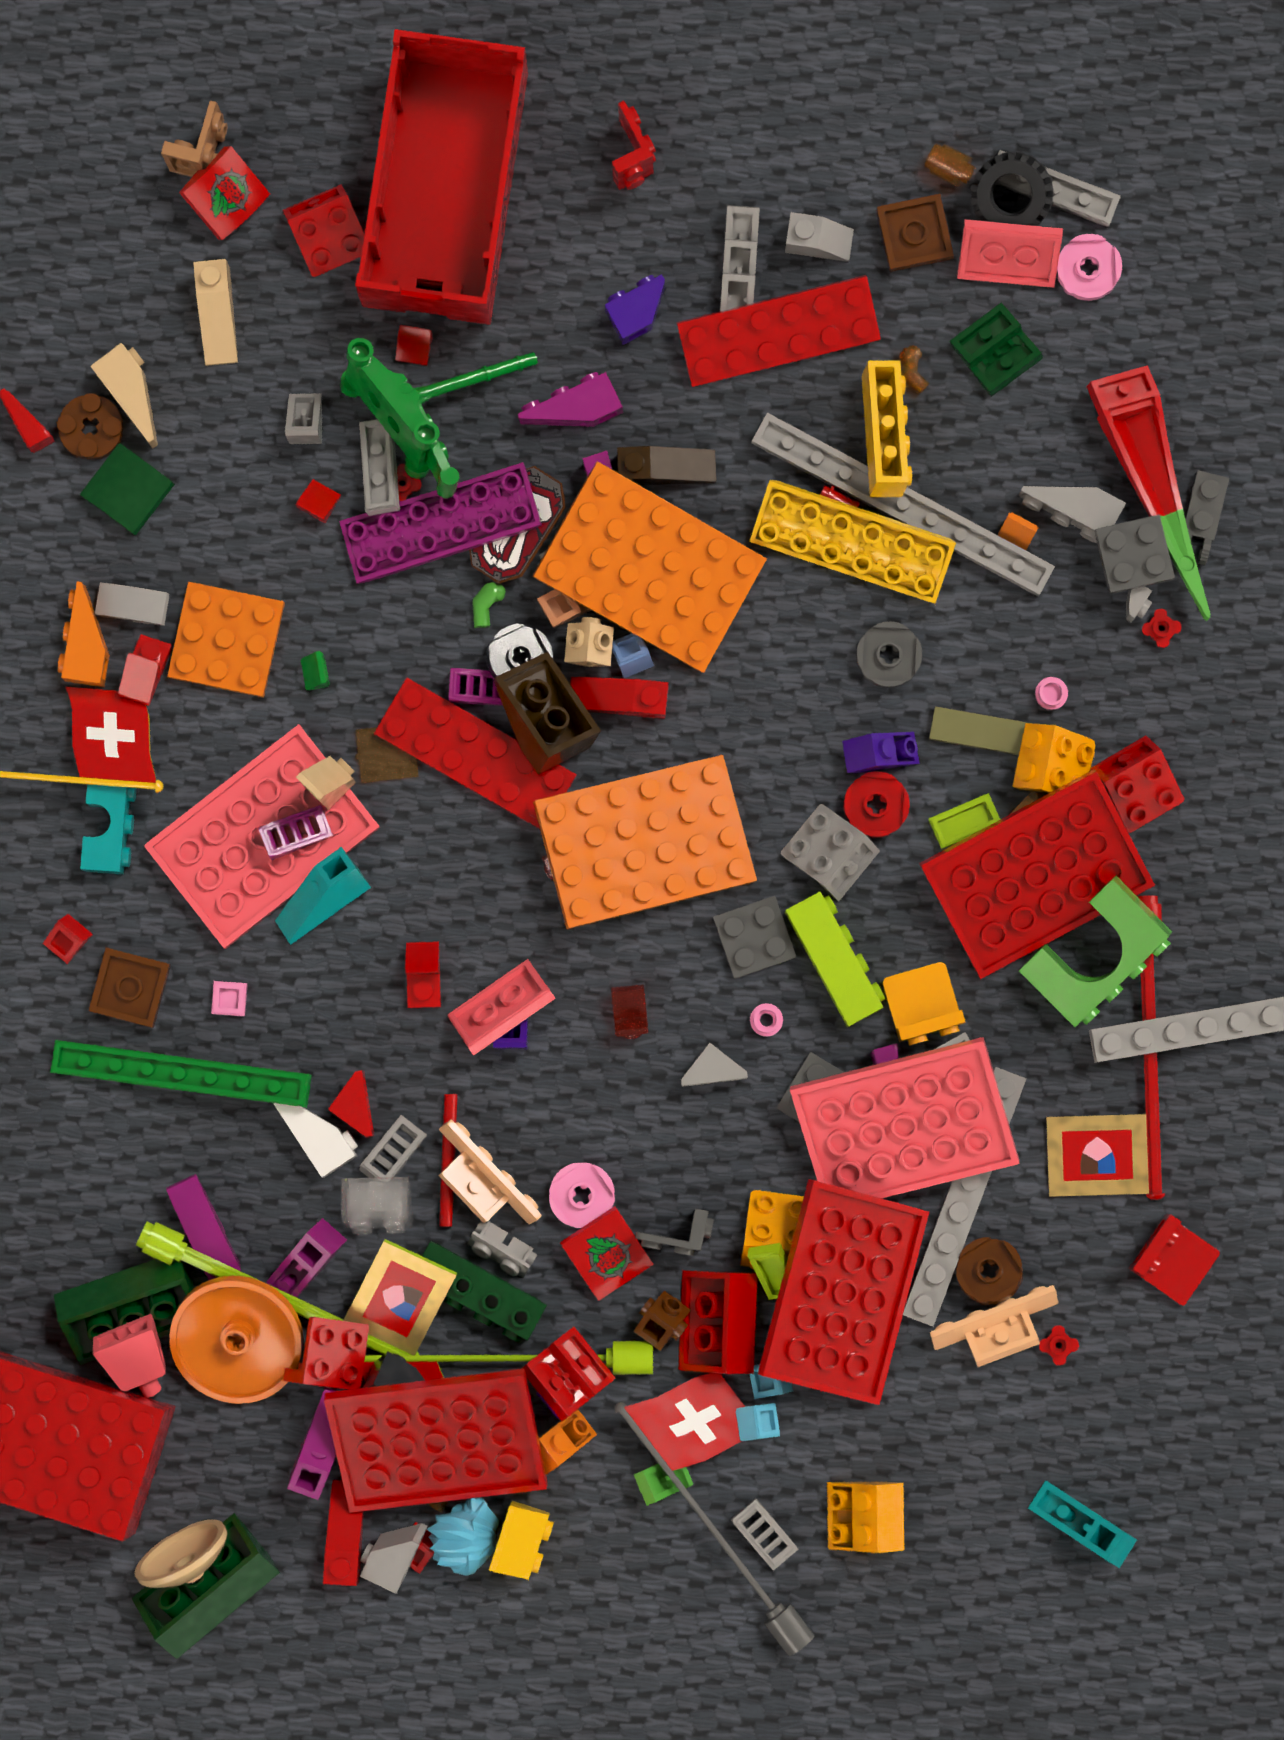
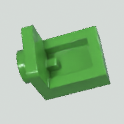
[634,1463,693,1505]

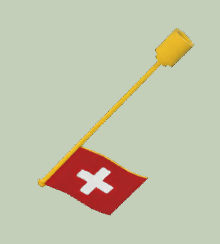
[0,687,163,793]

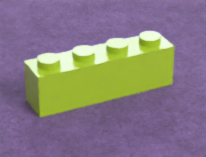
[785,892,885,1028]

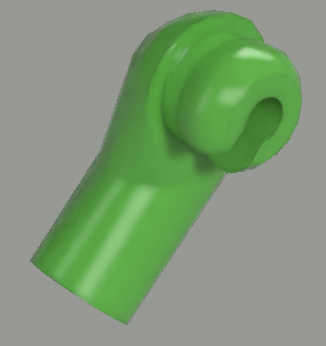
[473,582,505,628]

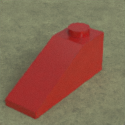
[570,677,669,719]
[323,1480,364,1586]

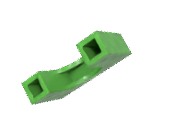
[1019,876,1172,1027]

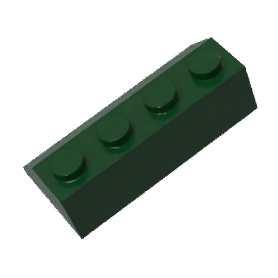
[54,1259,194,1365]
[131,1513,280,1659]

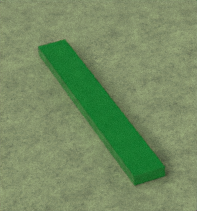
[50,1040,312,1108]

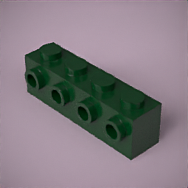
[422,1241,548,1342]

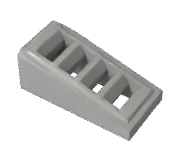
[359,1115,427,1190]
[730,1497,799,1571]

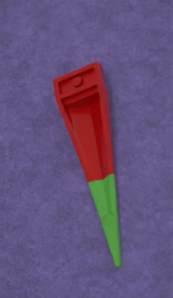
[1086,365,1211,621]

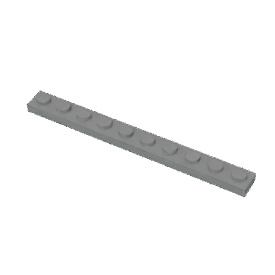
[752,413,1055,597]

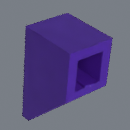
[605,274,665,345]
[842,732,920,773]

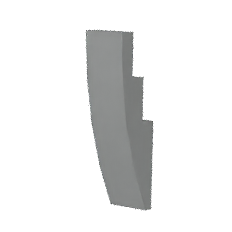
[720,205,760,311]

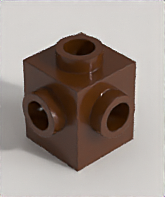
[634,1290,691,1351]

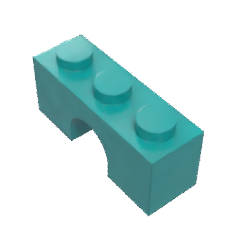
[80,784,137,874]

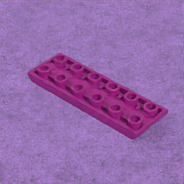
[339,462,542,584]

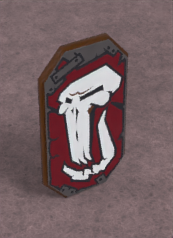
[469,466,566,584]

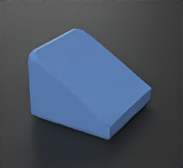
[612,633,654,678]

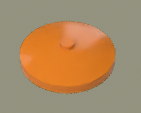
[169,1276,303,1404]

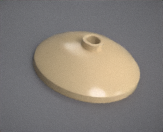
[135,1519,227,1588]

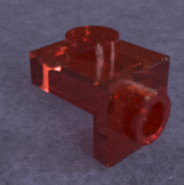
[611,984,649,1039]

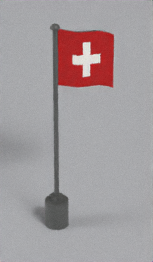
[614,1373,815,1656]

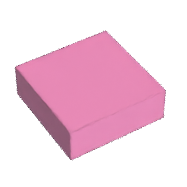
[211,981,247,1016]

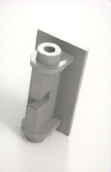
[467,1221,537,1278]

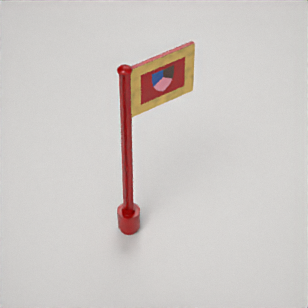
[1046,896,1165,1200]

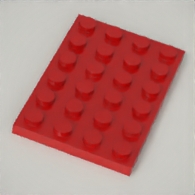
[919,769,1155,979]
[758,1179,929,1405]
[324,1369,547,1513]

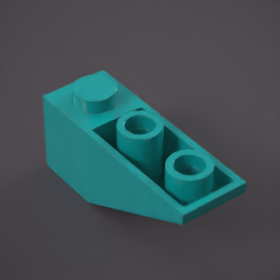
[275,847,371,945]

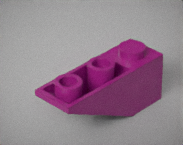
[517,372,623,427]
[287,1387,336,1500]

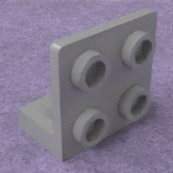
[781,804,880,901]

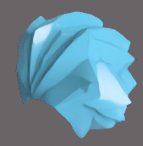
[427,1497,499,1576]

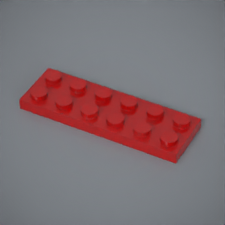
[676,275,881,387]
[374,678,577,829]

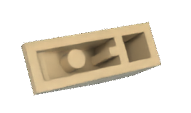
[193,259,238,366]
[90,343,158,448]
[296,756,356,810]

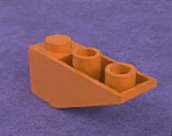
[58,581,110,687]

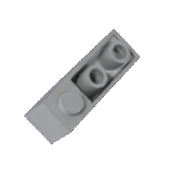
[1018,486,1126,543]

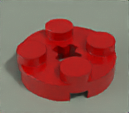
[844,771,910,838]

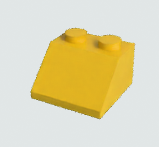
[489,1501,554,1580]

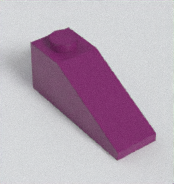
[266,1218,347,1298]

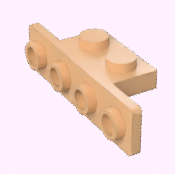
[438,1120,542,1224]
[930,1285,1059,1367]

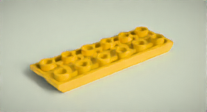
[749,480,956,604]

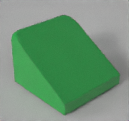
[301,651,330,691]

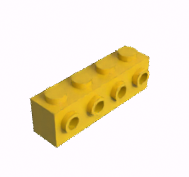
[862,361,912,497]

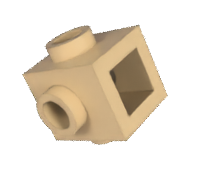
[564,617,614,667]

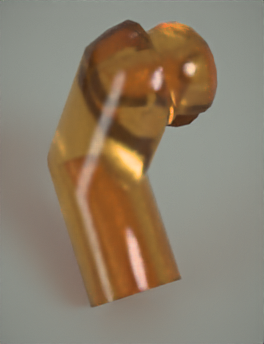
[899,345,930,395]

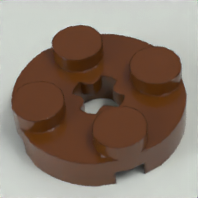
[57,393,123,459]
[956,1237,1023,1306]

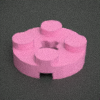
[1056,234,1122,301]
[549,1163,615,1228]

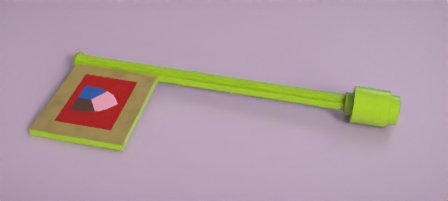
[136,1221,457,1355]

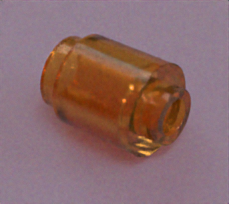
[925,143,975,187]

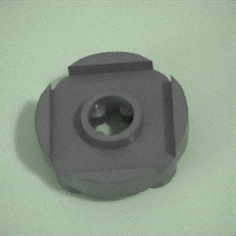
[856,622,922,688]

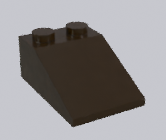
[493,651,601,774]

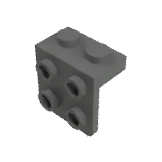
[635,1209,714,1256]

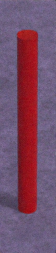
[439,1094,458,1227]

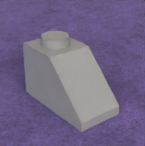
[785,212,854,262]
[360,1523,428,1594]

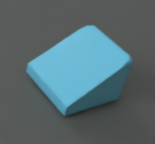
[749,1364,793,1399]
[736,1403,780,1441]

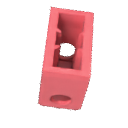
[93,1314,166,1398]

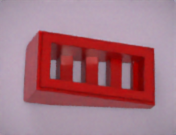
[0,388,55,453]

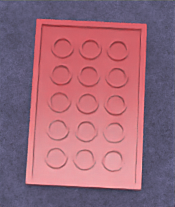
[143,724,380,949]
[790,1037,1019,1199]

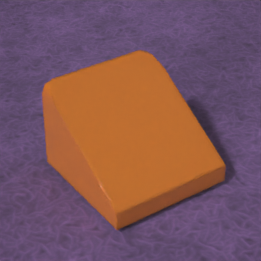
[998,512,1038,550]

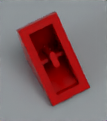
[328,1070,374,1137]

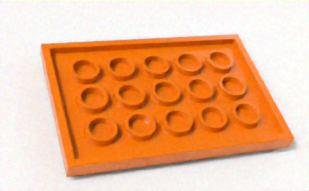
[532,461,767,673]
[533,755,757,929]

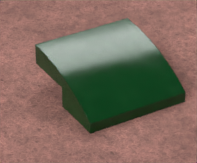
[950,303,1043,397]
[80,443,175,536]

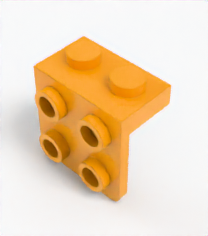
[1012,723,1095,793]
[883,962,965,1046]
[741,1190,804,1269]

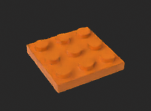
[167,581,285,698]

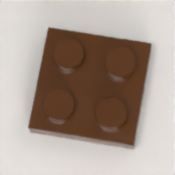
[876,193,954,272]
[89,947,171,1028]

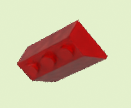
[679,1270,757,1374]

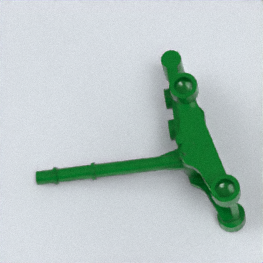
[340,338,538,498]

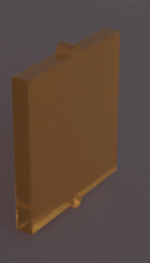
[355,727,419,783]

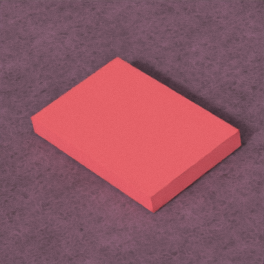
[957,220,1063,288]
[447,959,555,1055]

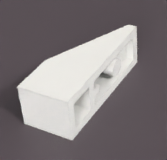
[274,1103,358,1178]

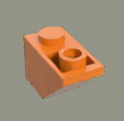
[539,1409,597,1475]

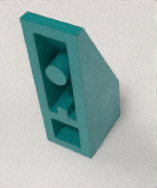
[1028,1480,1137,1568]

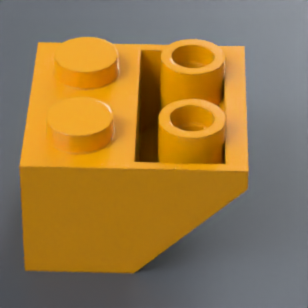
[827,1482,904,1553]

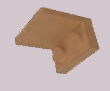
[161,101,227,177]

